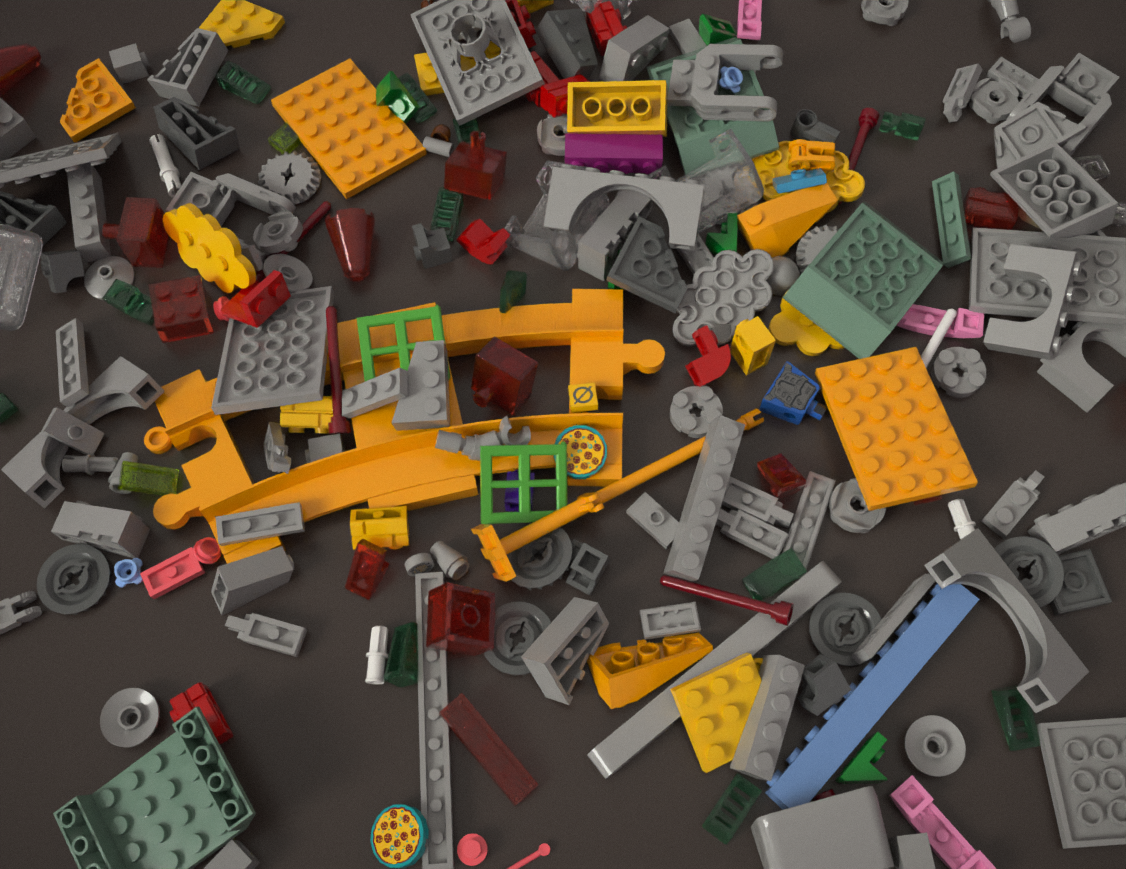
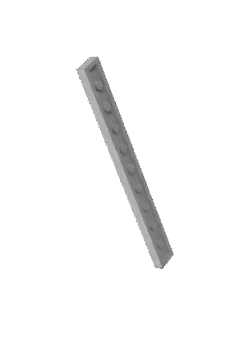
[415,572,454,869]

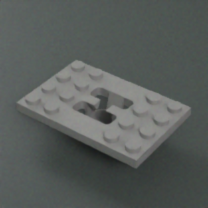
[410,0,545,126]

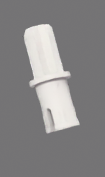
[948,499,976,539]
[365,626,389,685]

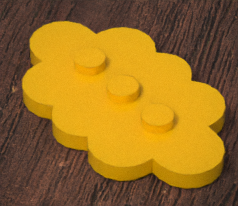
[745,141,865,213]
[163,203,256,293]
[768,293,845,356]

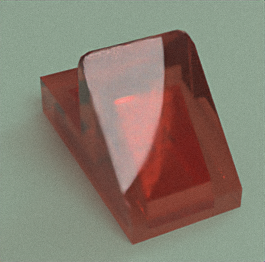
[757,454,806,500]
[345,539,389,600]

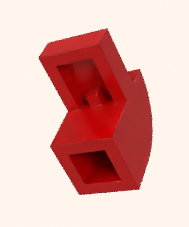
[456,218,510,264]
[685,325,731,387]

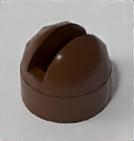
[431,124,451,142]

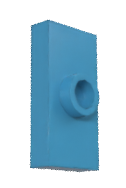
[772,168,827,194]

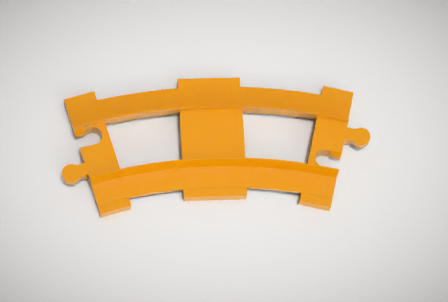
[153,289,665,564]

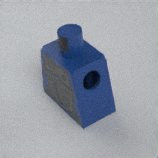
[759,361,828,425]

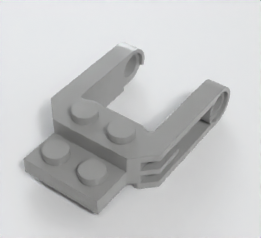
[667,44,783,121]
[1006,53,1119,156]
[166,172,296,263]

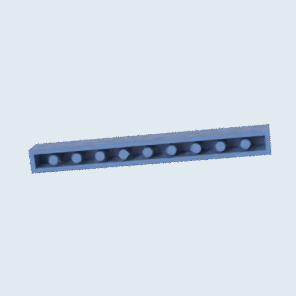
[765,583,979,810]

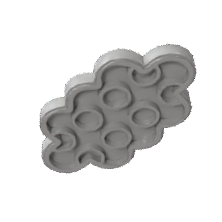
[672,249,774,347]

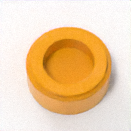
[144,426,173,454]

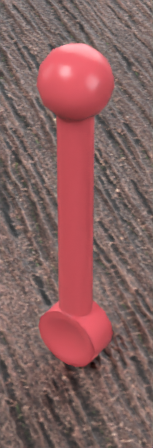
[507,843,550,869]

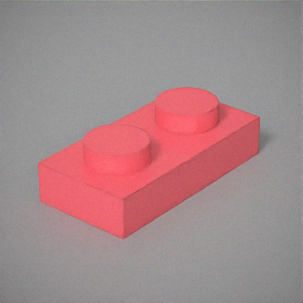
[140,547,205,599]

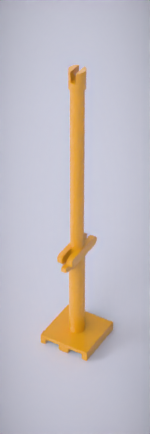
[471,408,764,582]

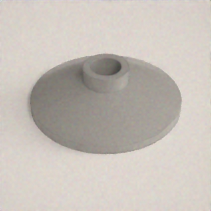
[263,254,313,292]
[84,256,135,300]
[100,688,160,748]
[905,715,966,777]

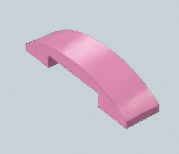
[737,0,762,40]
[896,304,984,338]
[889,775,996,869]

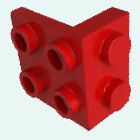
[221,270,291,328]

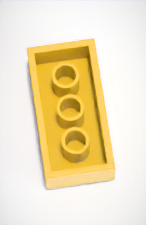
[567,80,668,137]

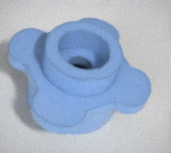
[718,66,743,93]
[114,558,143,588]

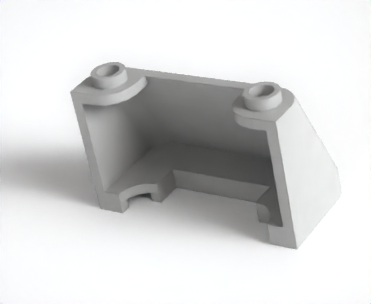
[751,786,894,869]

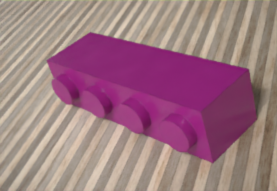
[565,133,663,174]

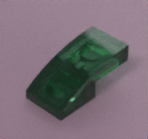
[102,279,165,326]
[742,548,807,601]

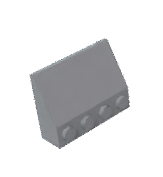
[990,142,1118,238]

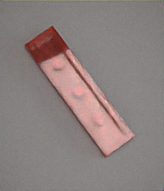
[439,693,538,806]

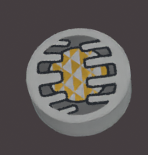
[405,553,434,576]

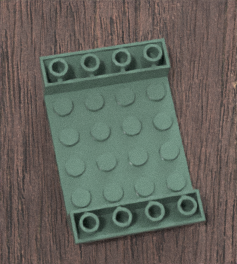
[646,37,779,180]
[783,201,943,359]
[53,707,256,869]

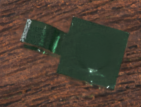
[879,112,926,140]

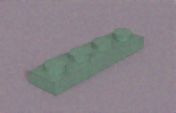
[932,171,971,268]

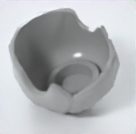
[767,256,800,296]

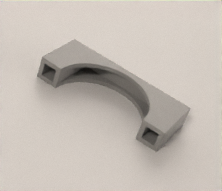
[544,164,705,251]
[1,356,165,509]
[924,528,1089,713]

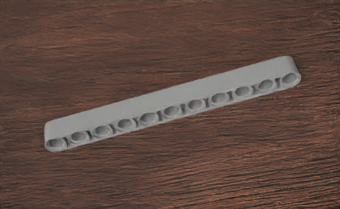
[587,561,842,779]

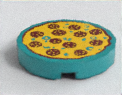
[553,425,607,479]
[371,804,429,868]

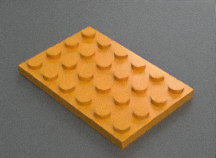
[271,58,427,199]
[815,347,978,511]

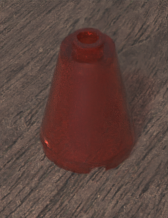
[0,43,41,97]
[325,208,375,282]

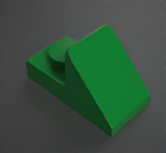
[699,14,740,46]
[376,71,420,123]
[705,213,738,256]
[835,732,888,784]

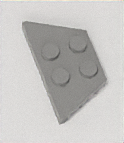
[994,102,1086,169]

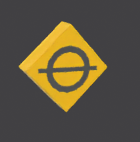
[568,383,598,413]

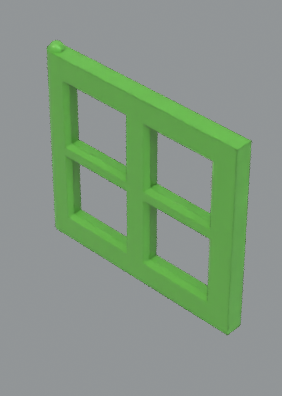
[357,305,451,381]
[480,441,567,524]

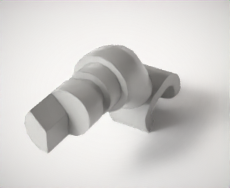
[987,0,1031,43]
[435,416,531,461]

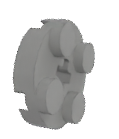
[861,0,908,26]
[968,78,1019,124]
[537,114,568,156]
[253,211,303,255]
[931,347,986,398]
[670,386,723,438]
[829,478,886,533]

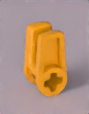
[788,139,835,171]

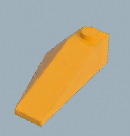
[737,183,838,258]
[587,633,713,709]

